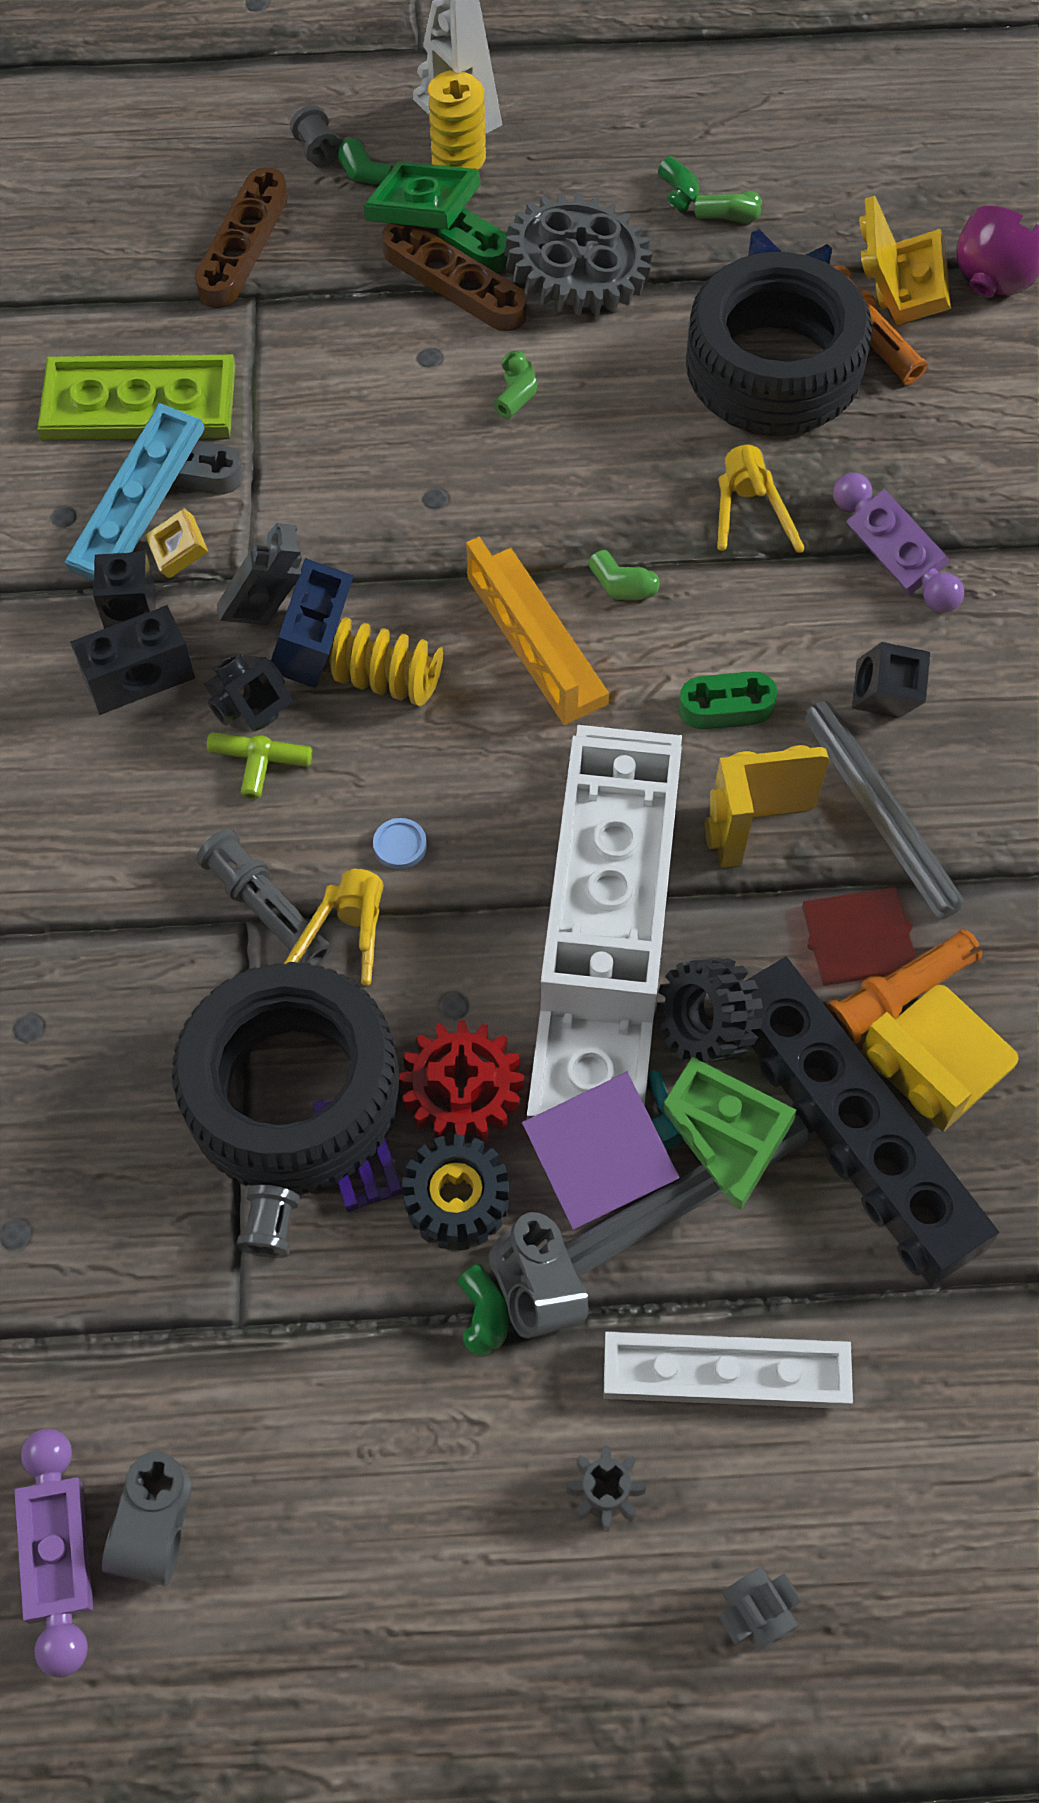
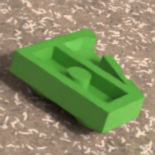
[664,1057,796,1210]

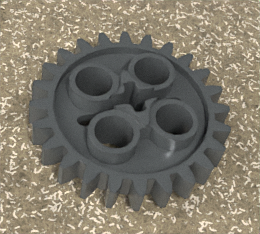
[504,193,653,316]

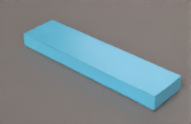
[64,403,205,581]

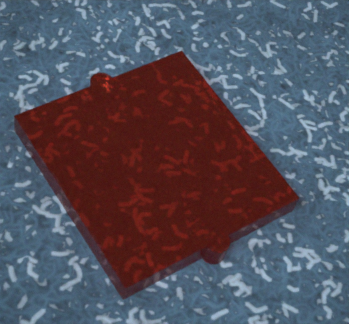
[802,887,916,986]

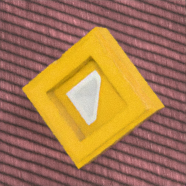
[145,508,208,579]

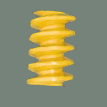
[428,70,486,170]
[329,617,443,707]

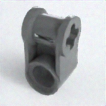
[489,1212,589,1339]
[102,1452,192,1586]

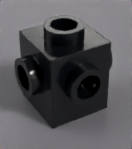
[204,653,293,731]

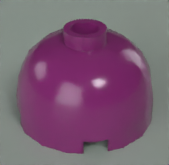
[956,206,1039,297]

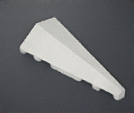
[413,0,503,134]

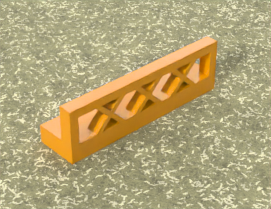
[466,536,609,725]

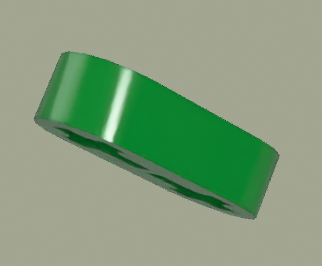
[435,208,508,273]
[678,671,777,729]

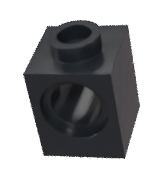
[93,552,156,629]
[852,642,931,718]

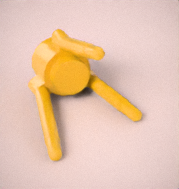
[717,445,804,553]
[284,869,384,986]

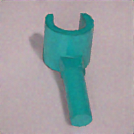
[647,1071,684,1150]

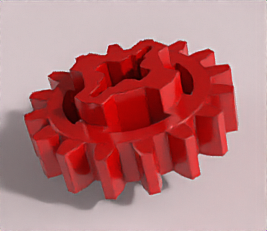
[399,1020,524,1142]

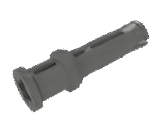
[196,829,332,966]

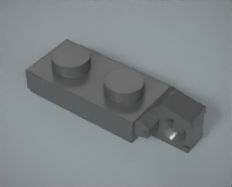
[216,523,302,625]

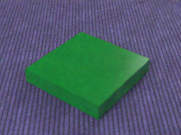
[363,161,481,229]

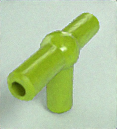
[207,732,313,800]

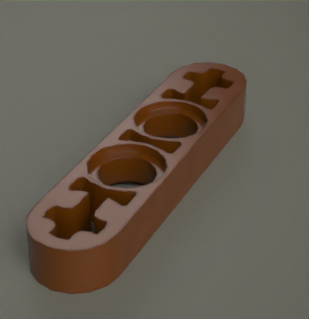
[195,167,288,308]
[382,223,526,331]

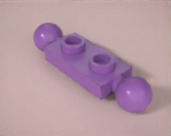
[833,473,964,613]
[14,1428,94,1678]

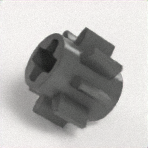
[567,1445,646,1532]
[719,1567,802,1652]

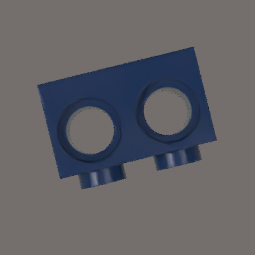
[270,558,354,688]

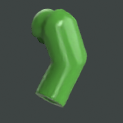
[588,550,660,600]

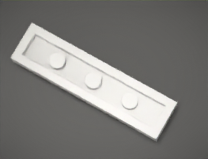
[603,1332,853,1409]

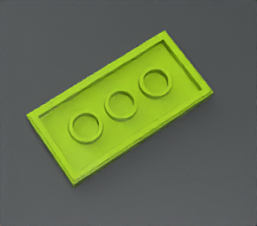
[37,354,235,440]

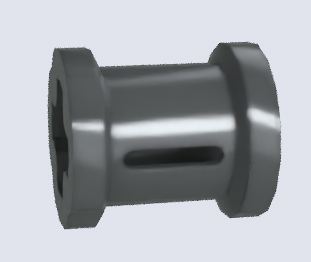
[290,105,342,167]
[237,1185,300,1258]

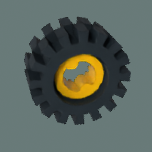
[402,1134,509,1251]

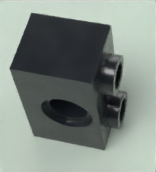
[70,605,195,715]

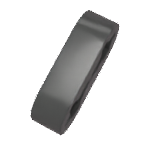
[171,441,243,494]

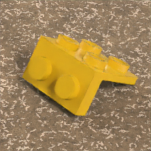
[859,195,950,326]
[705,745,829,868]
[861,985,1019,1133]

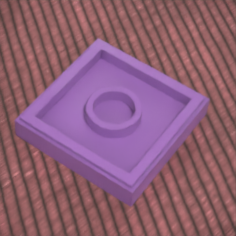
[522,1071,679,1229]

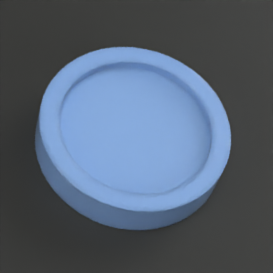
[373,818,427,870]

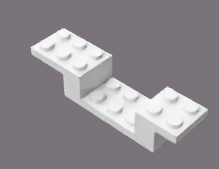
[527,725,682,1120]

